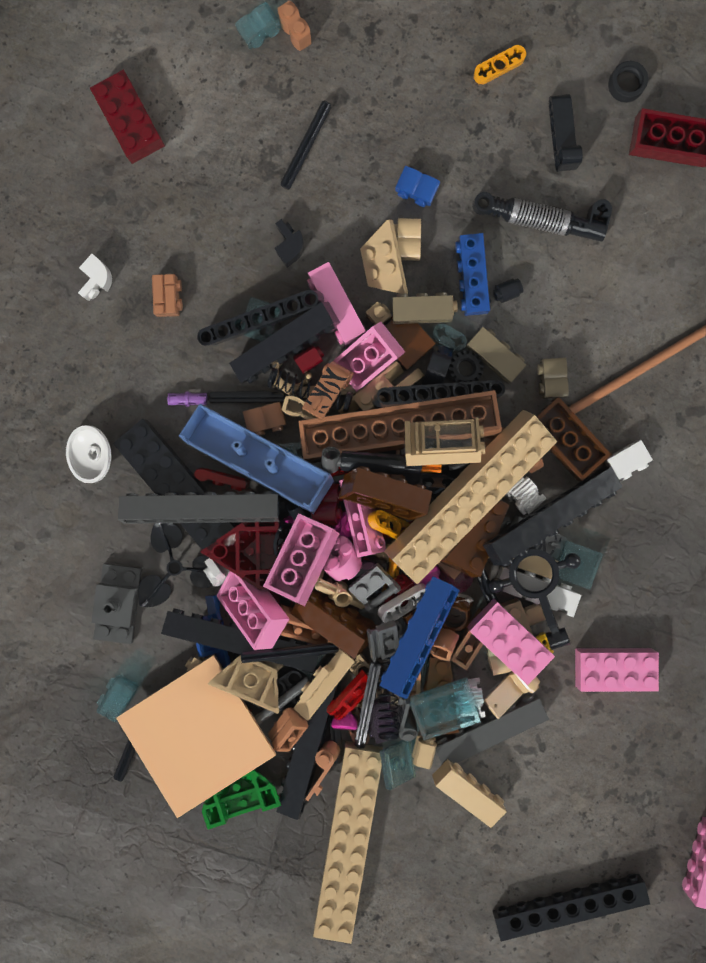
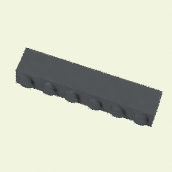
[436,694,549,764]

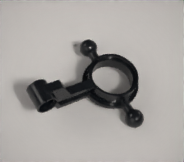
[489,549,581,650]

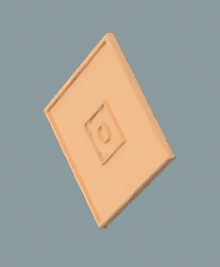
[116,655,276,818]

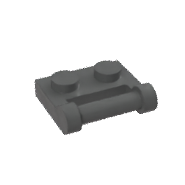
[348,563,401,613]

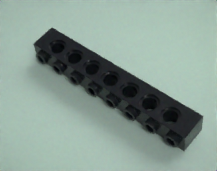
[492,874,650,942]

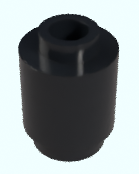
[493,278,523,303]

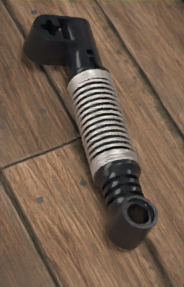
[472,192,612,242]

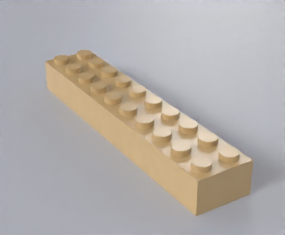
[384,410,557,584]
[313,741,384,944]

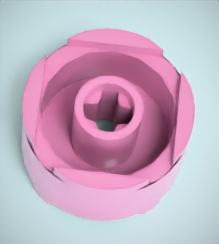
[323,536,362,582]

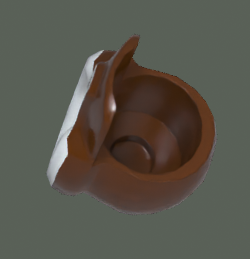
[442,593,474,632]

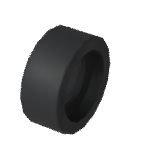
[608,60,649,103]

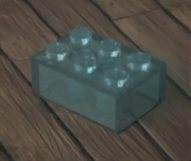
[410,677,481,740]

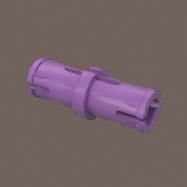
[167,392,208,407]

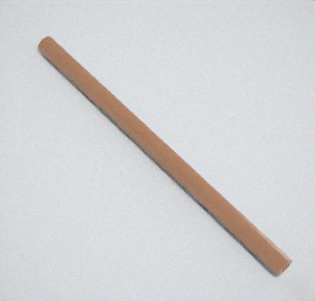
[569,325,706,414]

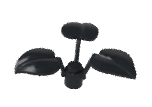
[138,523,213,607]

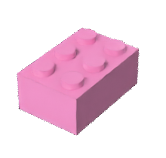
[333,322,405,392]

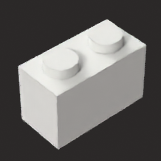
[604,440,653,481]

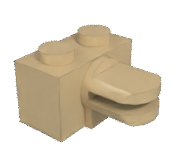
[500,598,546,635]

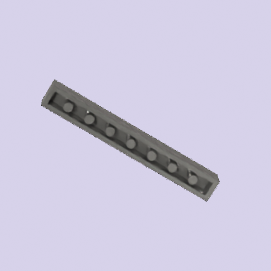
[118,491,280,524]

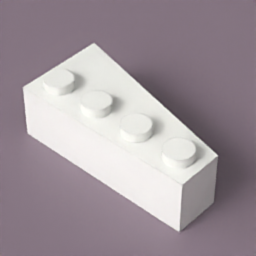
[497,565,581,618]

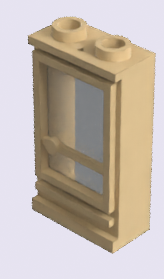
[405,417,485,466]

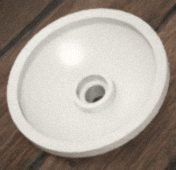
[66,425,111,483]

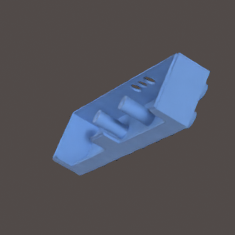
[179,404,334,514]

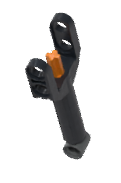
[321,439,464,494]

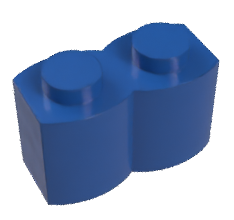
[395,166,440,207]

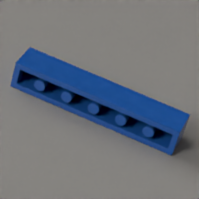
[379,577,460,699]

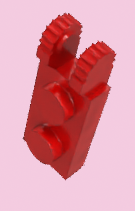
[194,468,250,491]
[327,670,368,720]

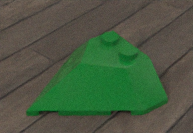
[202,770,281,830]

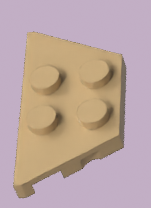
[360,219,408,294]
[208,655,279,714]

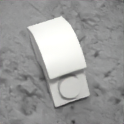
[78,254,112,301]
[203,558,229,586]

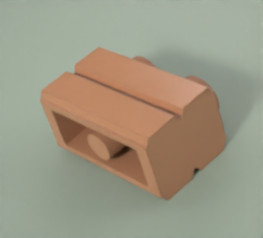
[152,274,183,317]
[268,708,309,752]

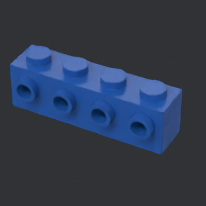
[455,233,490,316]

